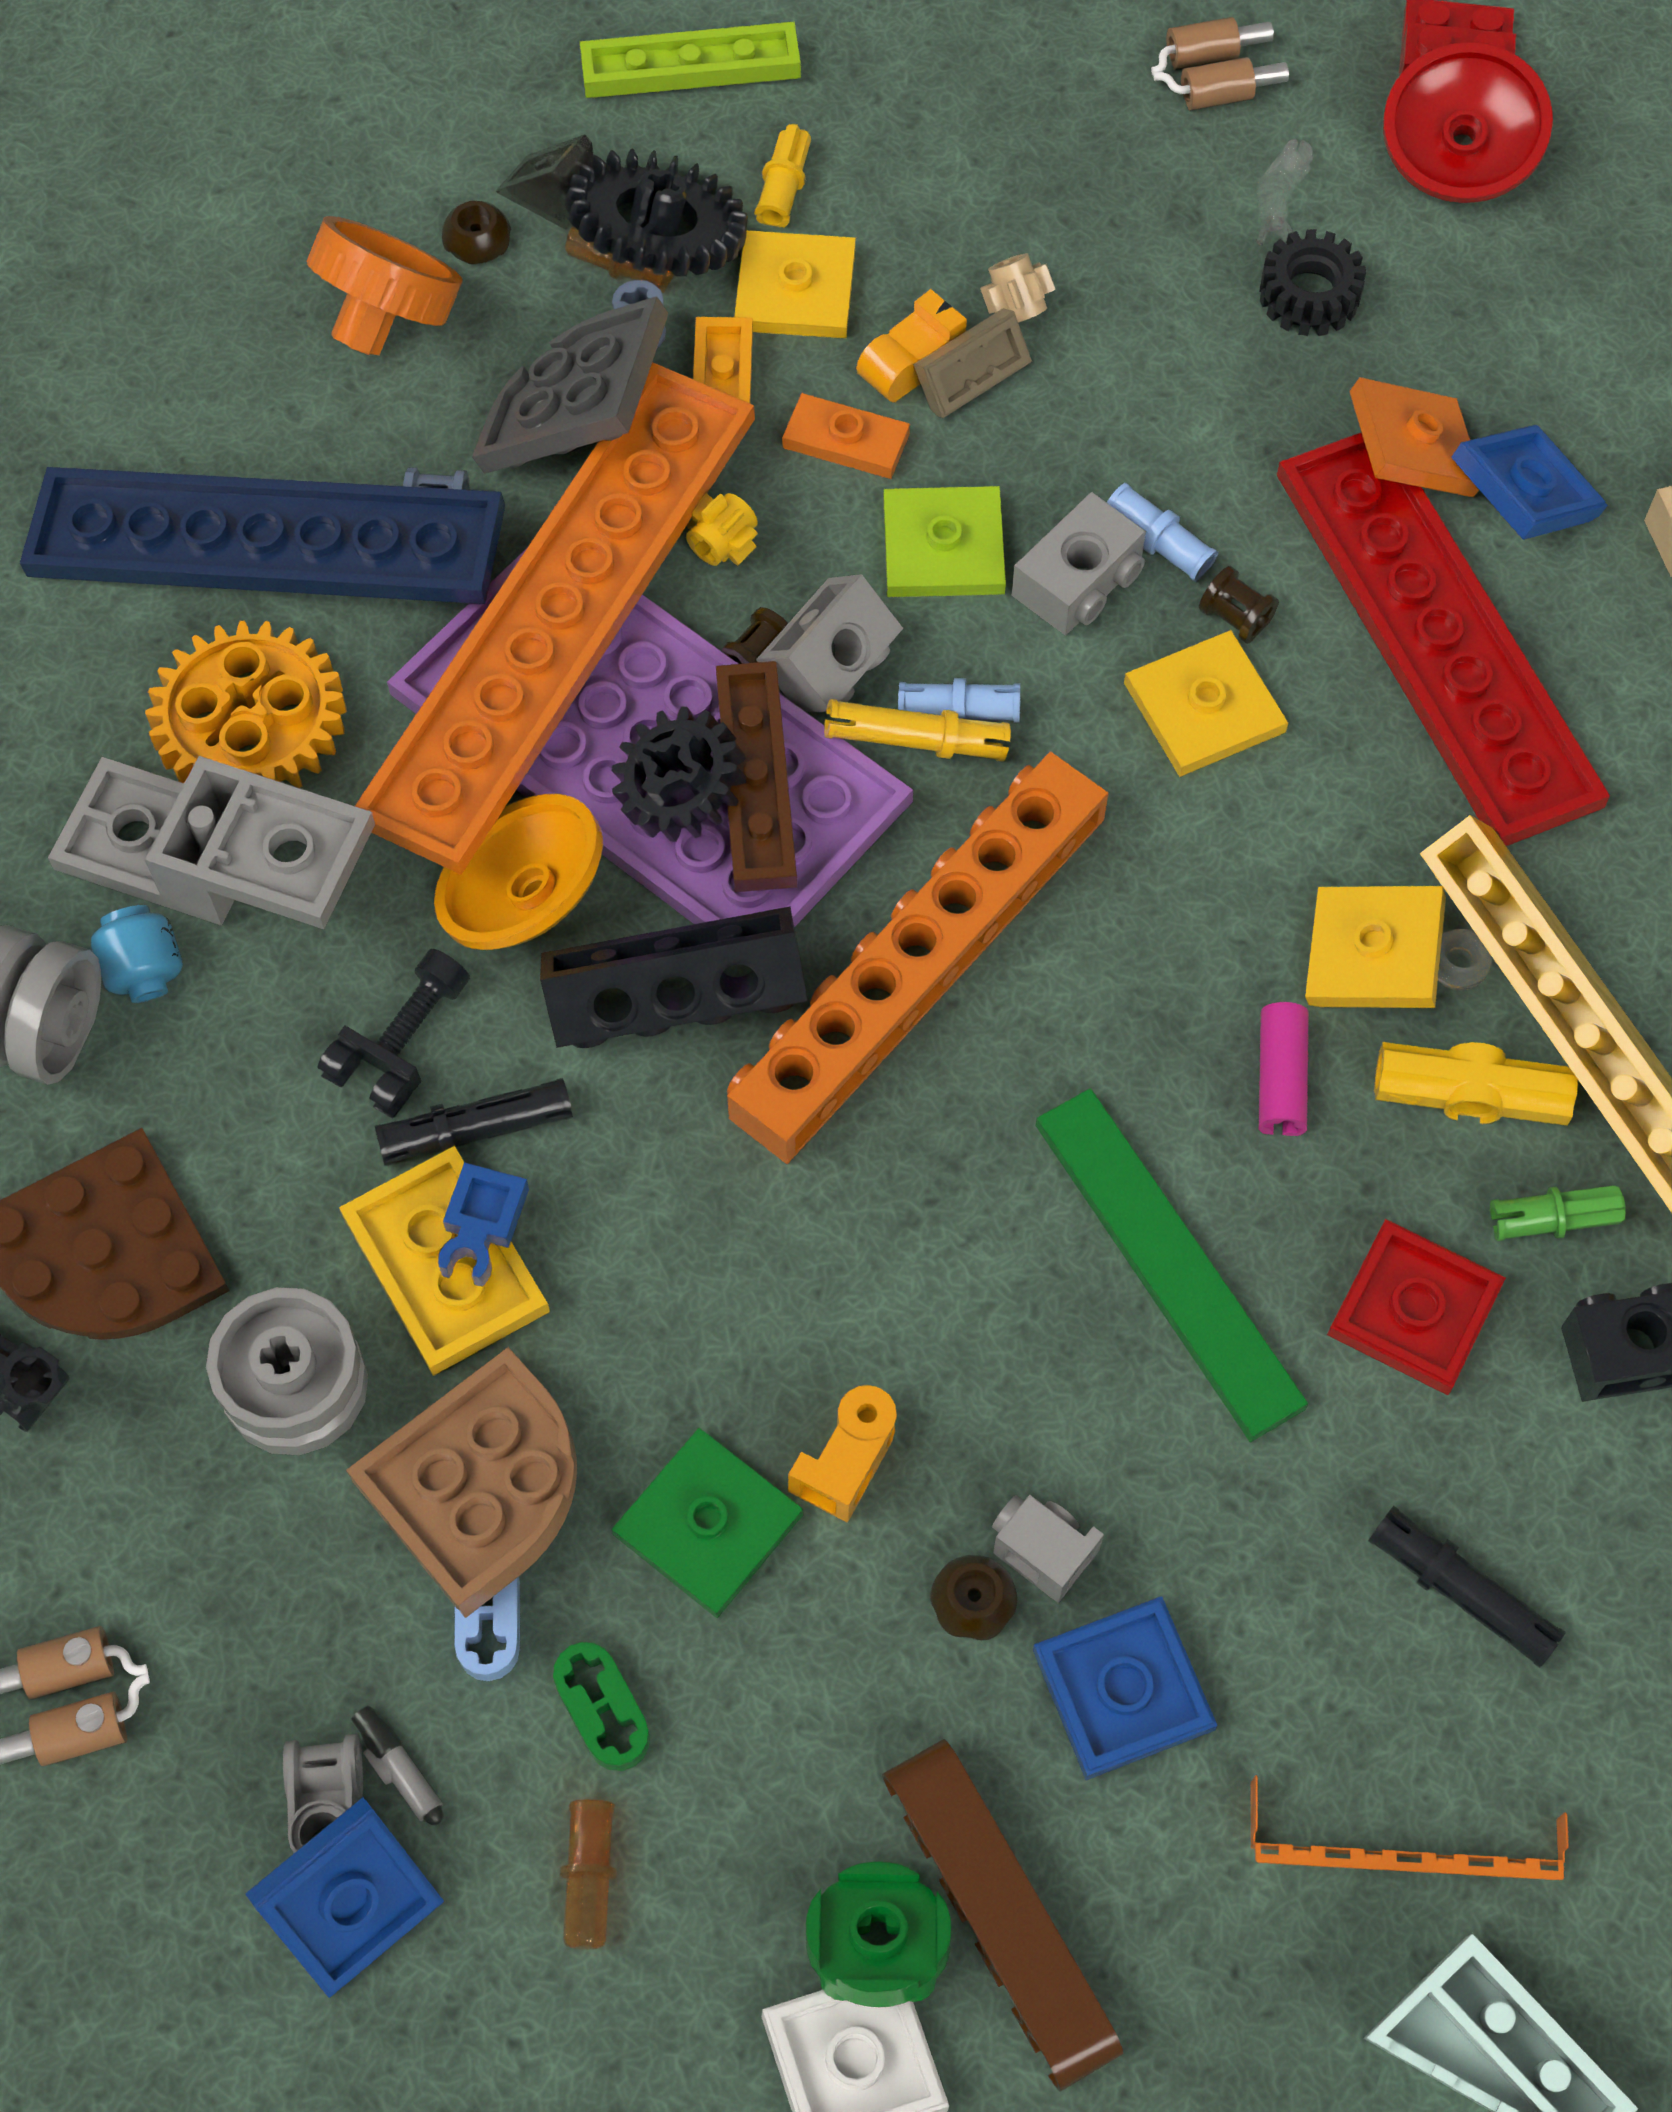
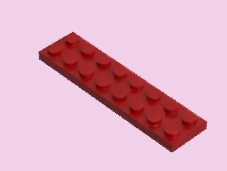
[1277,432,1610,846]

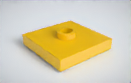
[734,230,856,339]
[1124,630,1288,777]
[1305,886,1446,1008]

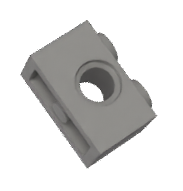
[1012,492,1146,636]
[756,574,903,712]

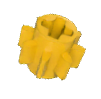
[686,493,758,566]

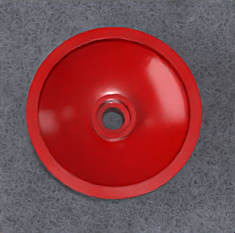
[1383,42,1553,203]

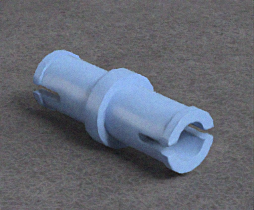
[1107,483,1218,582]
[898,678,1021,723]

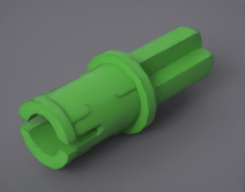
[1490,1186,1626,1241]

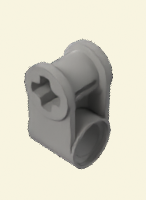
[283,1734,363,1853]

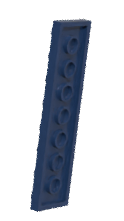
[20,467,505,604]

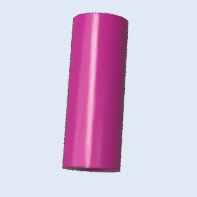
[1258,1002,1309,1136]

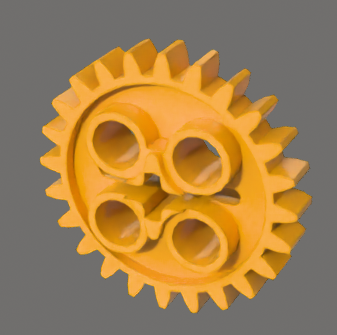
[145,620,347,788]

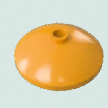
[434,794,603,950]

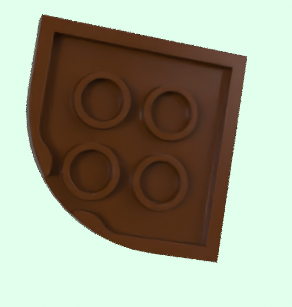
[0,1128,230,1340]

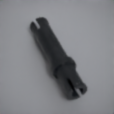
[374,1078,573,1166]
[1368,1505,1566,1668]

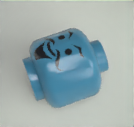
[91,905,183,1003]

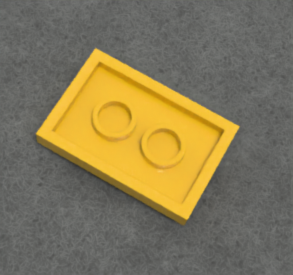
[339,1146,550,1376]

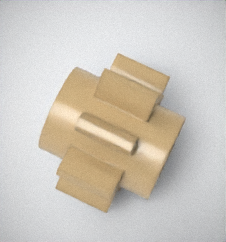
[980,253,1055,322]

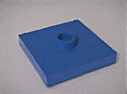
[1451,425,1608,540]
[1033,1596,1218,1780]
[245,1797,444,1998]

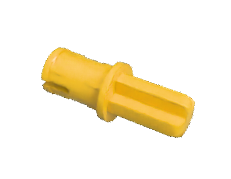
[754,124,811,228]

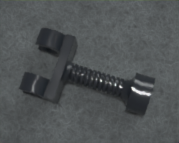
[317,949,470,1118]

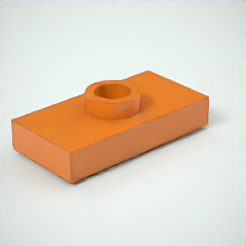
[782,393,910,479]

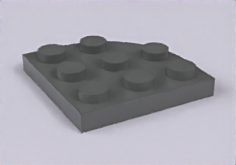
[472,296,669,474]

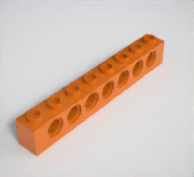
[727,751,1109,1164]

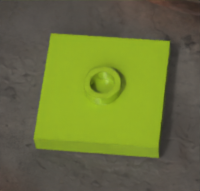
[883,486,1006,597]

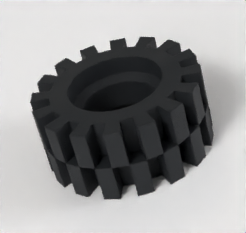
[1259,229,1366,336]

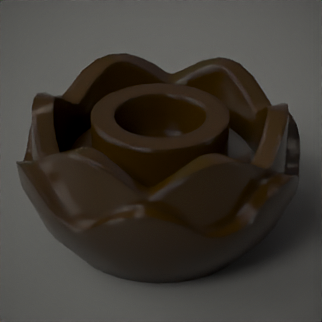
[442,201,511,264]
[930,1555,1017,1641]

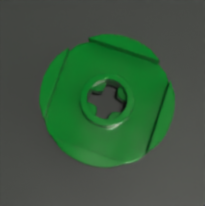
[806,1861,951,2007]

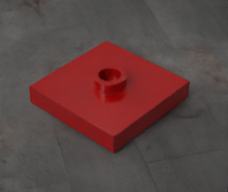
[1327,1219,1506,1395]

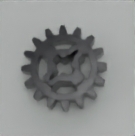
[611,706,747,842]

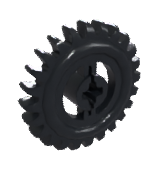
[564,148,748,276]

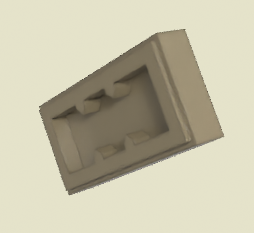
[913,308,1032,418]

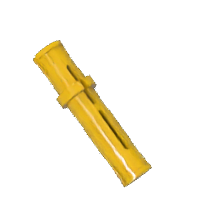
[824,699,1011,762]

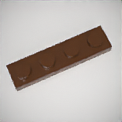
[716,661,797,892]

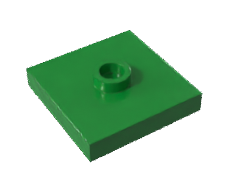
[611,1428,804,1618]

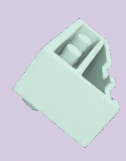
[1363,1934,1638,2112]

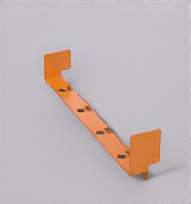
[1251,1775,1568,1880]

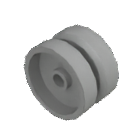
[0,925,101,1085]
[206,1287,368,1455]

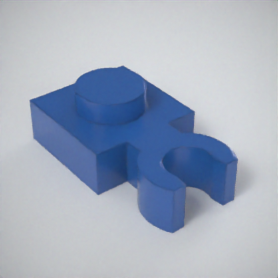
[438,1162,529,1287]

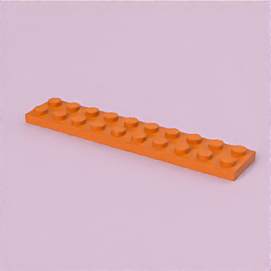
[355,362,755,875]

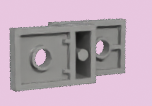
[48,756,375,929]

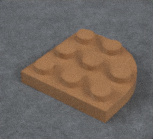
[346,1347,577,1618]

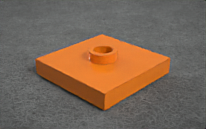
[1349,377,1479,497]

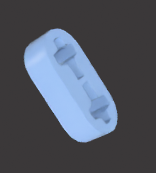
[454,1577,520,1681]

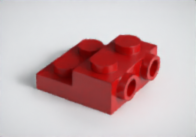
[1399,0,1516,76]

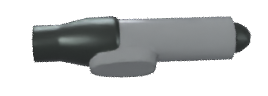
[351,1706,443,1825]

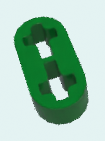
[553,1642,650,1771]

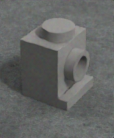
[992,1495,1104,1603]

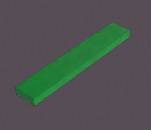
[1035,1088,1308,1443]

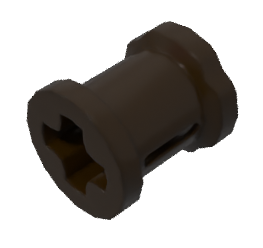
[1199,566,1279,644]
[721,607,788,664]

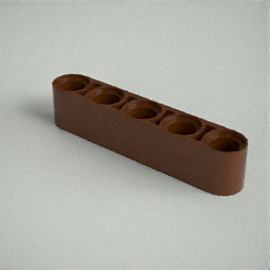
[882,1739,1123,2092]

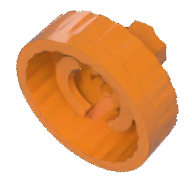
[307,216,463,356]

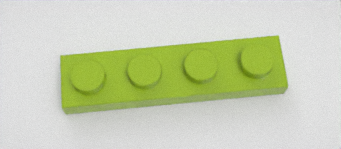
[580,21,801,98]

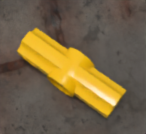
[1374,1042,1578,1126]

